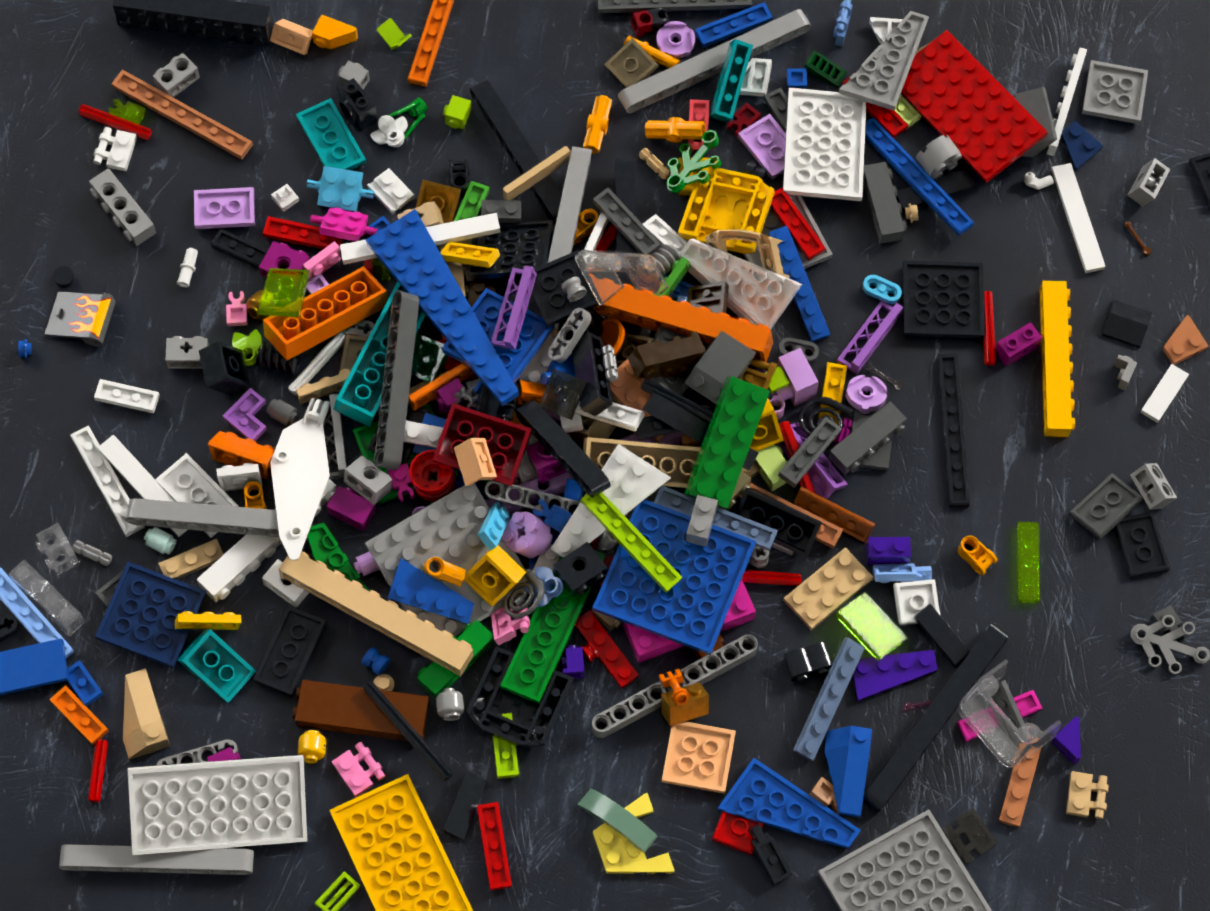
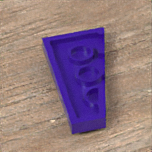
[853,650,938,702]

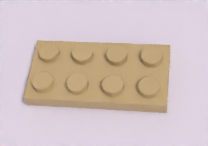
[783,547,873,630]

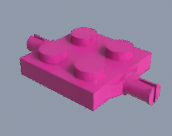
[310,207,378,242]

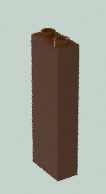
[292,680,429,741]

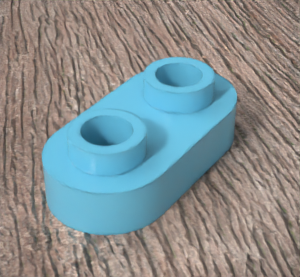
[863,275,902,304]

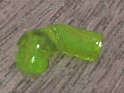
[371,258,391,280]

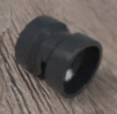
[742,161,768,181]

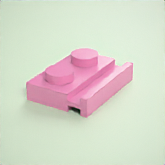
[303,241,341,280]

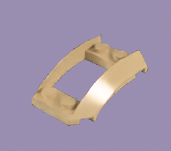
[705,230,790,278]

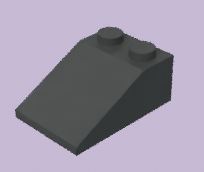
[685,331,756,404]

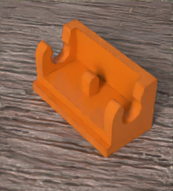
[515,380,562,411]

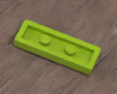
[492,713,519,779]

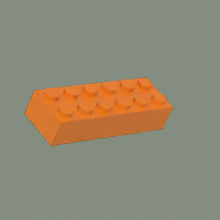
[263,266,387,361]

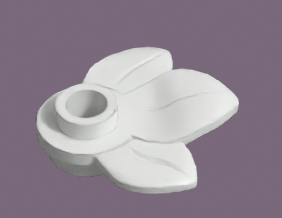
[370,115,408,148]

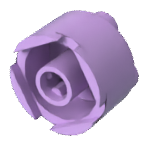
[502,511,552,559]

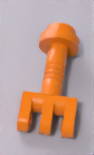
[659,669,689,705]

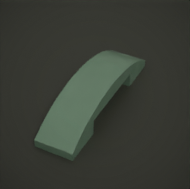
[577,788,658,853]

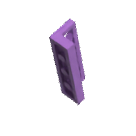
[491,265,537,350]
[837,300,903,375]
[777,422,848,499]

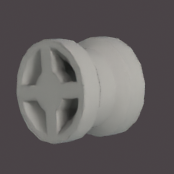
[561,277,587,302]

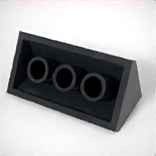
[735,487,822,558]

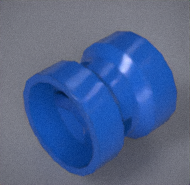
[361,647,391,675]

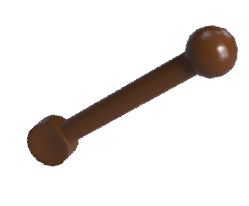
[1124,221,1151,256]

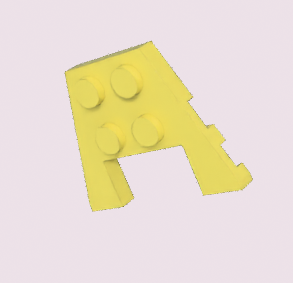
[593,793,674,874]

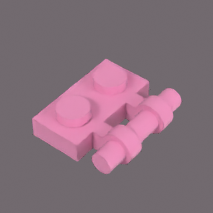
[491,602,530,645]
[331,742,386,798]

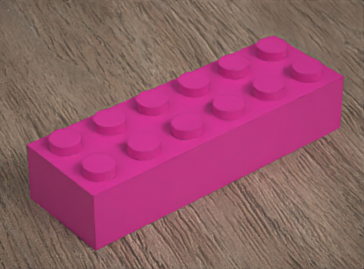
[623,580,756,663]

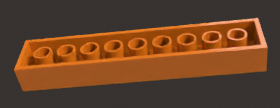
[590,273,773,362]

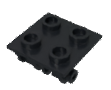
[476,383,520,422]

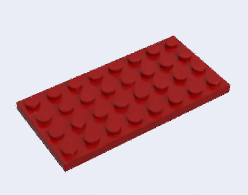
[901,30,1048,183]

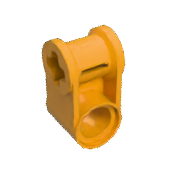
[573,209,598,245]
[244,481,267,509]
[958,535,998,576]

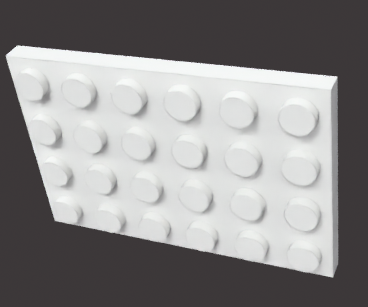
[783,88,866,201]

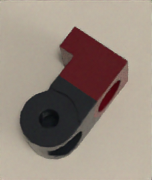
[630,8,670,38]

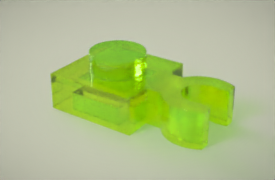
[109,99,146,125]

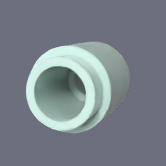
[144,527,177,555]

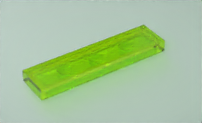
[1017,522,1040,603]

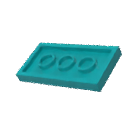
[296,98,366,170]

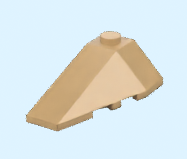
[123,668,170,760]

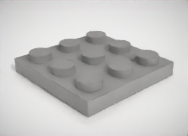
[1082,60,1148,124]

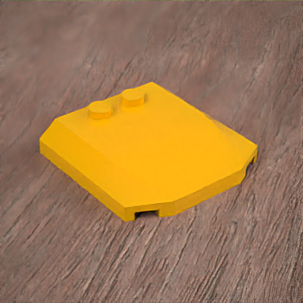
[678,168,775,254]

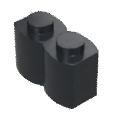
[784,642,832,683]

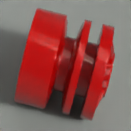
[409,450,456,502]

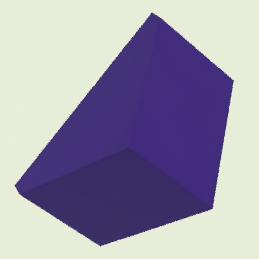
[1051,717,1081,764]

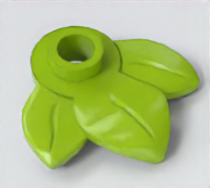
[232,329,262,366]

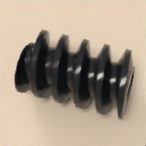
[256,342,301,376]

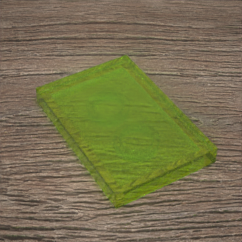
[258,268,310,317]
[835,592,908,661]

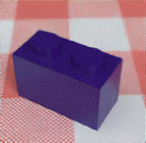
[866,537,911,565]

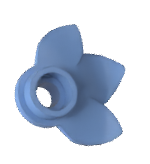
[525,567,563,607]

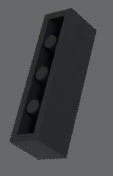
[572,332,613,416]

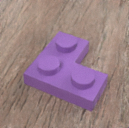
[222,388,267,441]

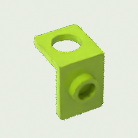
[376,18,412,50]

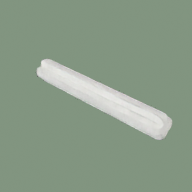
[288,332,346,396]

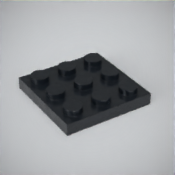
[531,250,603,328]

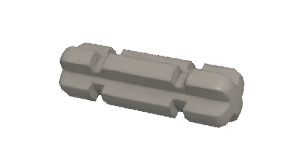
[602,345,618,382]
[72,540,112,566]

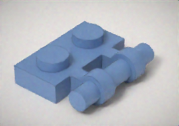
[833,0,853,47]

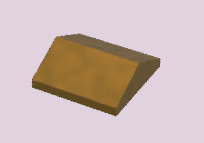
[416,180,461,223]

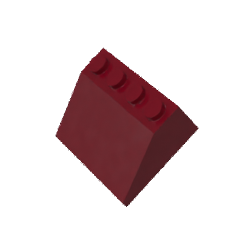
[432,403,531,487]

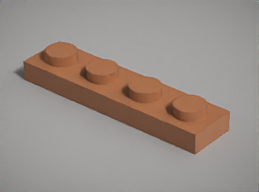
[998,742,1042,828]

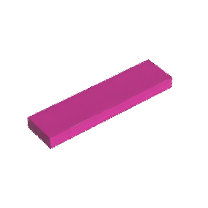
[956,690,1042,742]

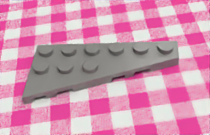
[839,11,929,111]

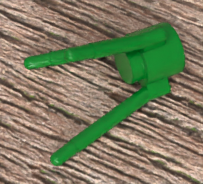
[388,97,428,140]

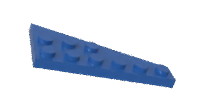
[717,758,861,849]

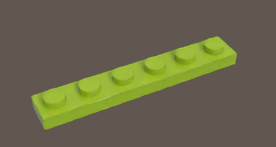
[580,493,682,593]

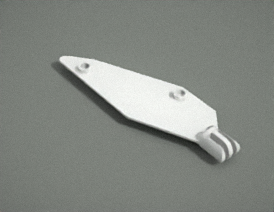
[270,398,330,561]

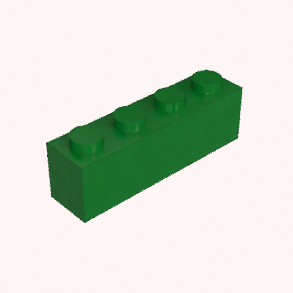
[417,619,495,700]

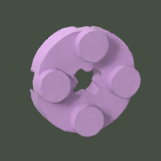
[656,21,695,59]
[846,375,887,414]

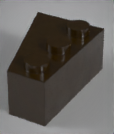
[628,331,706,379]

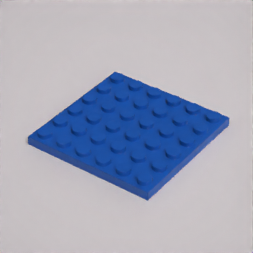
[592,499,756,655]

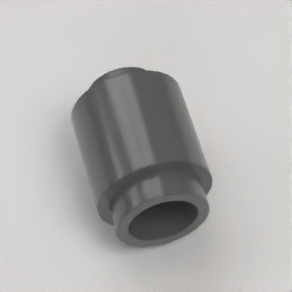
[266,399,298,426]

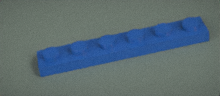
[768,226,830,342]

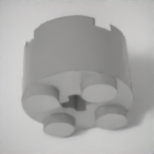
[916,135,962,180]

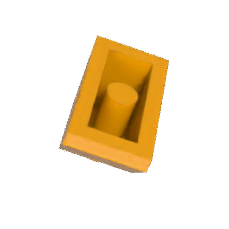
[312,15,358,49]

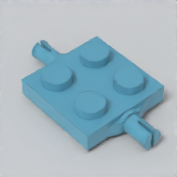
[306,166,374,212]

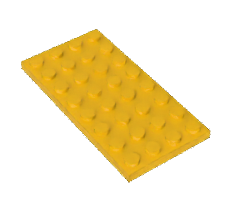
[329,774,473,911]

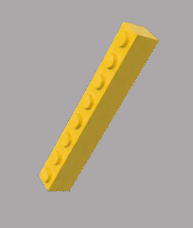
[1039,281,1075,437]

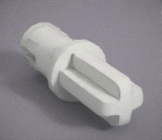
[177,248,198,288]

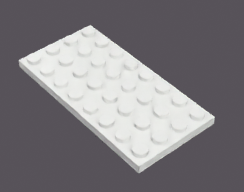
[128,755,307,855]

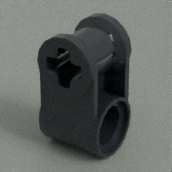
[449,159,469,198]

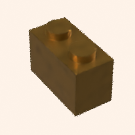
[661,682,709,726]

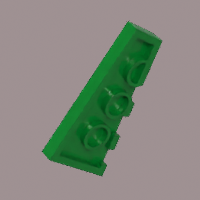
[306,523,369,605]

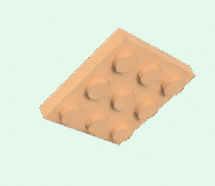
[662,721,736,794]

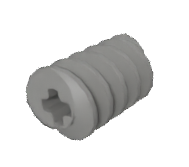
[638,244,681,284]

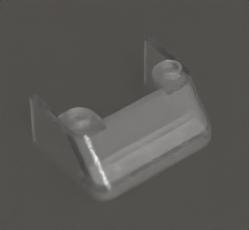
[575,250,669,305]
[958,659,1061,767]

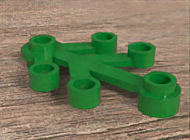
[667,130,722,193]

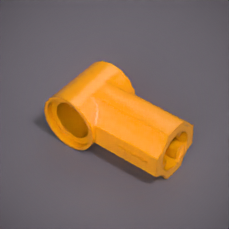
[422,557,466,587]

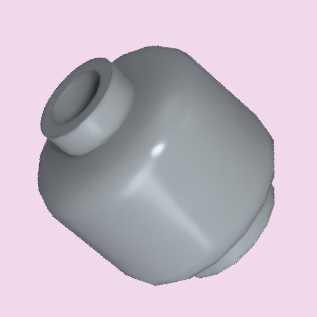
[436,688,465,721]

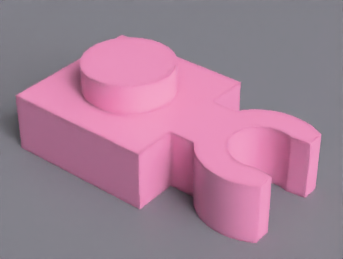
[226,291,248,326]

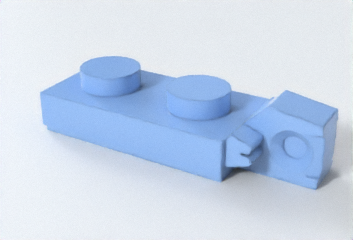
[873,564,932,583]

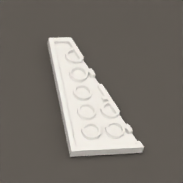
[680,239,802,329]
[550,444,671,558]

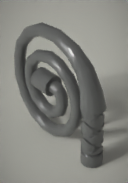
[504,569,545,619]

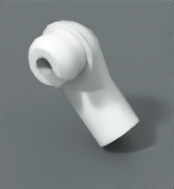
[1024,172,1054,190]

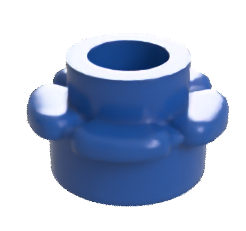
[18,339,32,359]

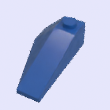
[824,726,872,817]

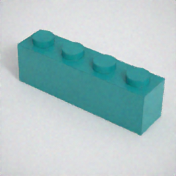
[709,39,753,122]

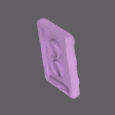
[738,114,786,180]
[194,187,255,229]

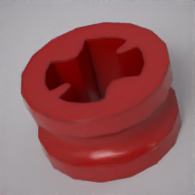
[581,641,599,663]

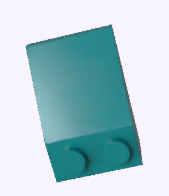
[177,628,256,703]

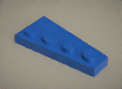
[387,558,474,624]

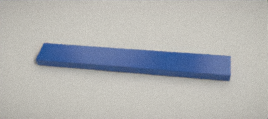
[865,117,974,236]

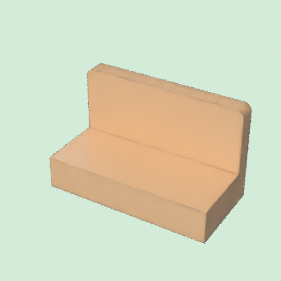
[270,19,313,55]
[454,438,497,486]

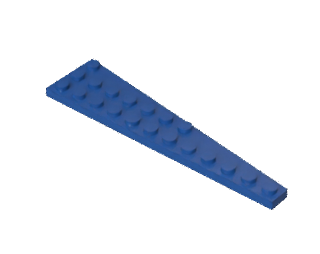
[366,209,519,406]

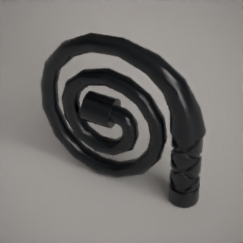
[798,397,854,436]

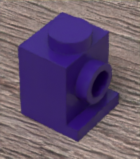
[562,645,584,678]

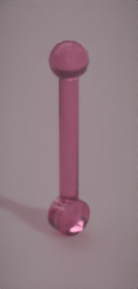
[904,700,934,710]

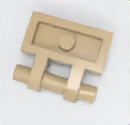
[1066,771,1109,819]

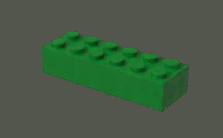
[684,376,770,509]

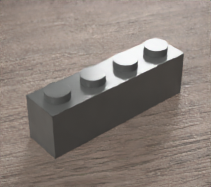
[863,162,907,244]
[828,401,907,475]

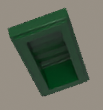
[804,50,847,88]

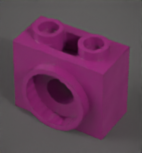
[259,241,310,291]
[526,442,567,483]

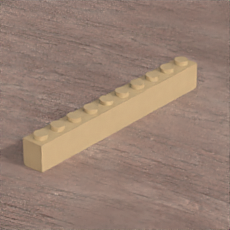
[278,551,474,677]

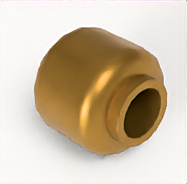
[246,290,276,320]

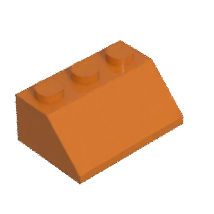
[208,431,275,480]

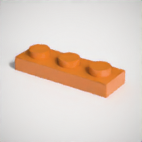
[49,685,109,745]

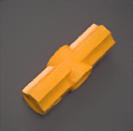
[583,95,612,154]
[645,117,706,143]

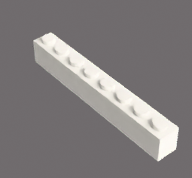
[197,479,337,602]

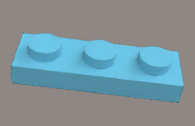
[478,501,511,551]

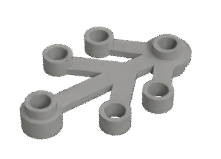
[1130,615,1210,674]

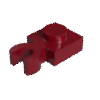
[727,102,761,137]

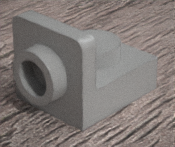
[1114,355,1137,391]

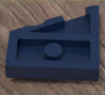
[1061,120,1103,172]

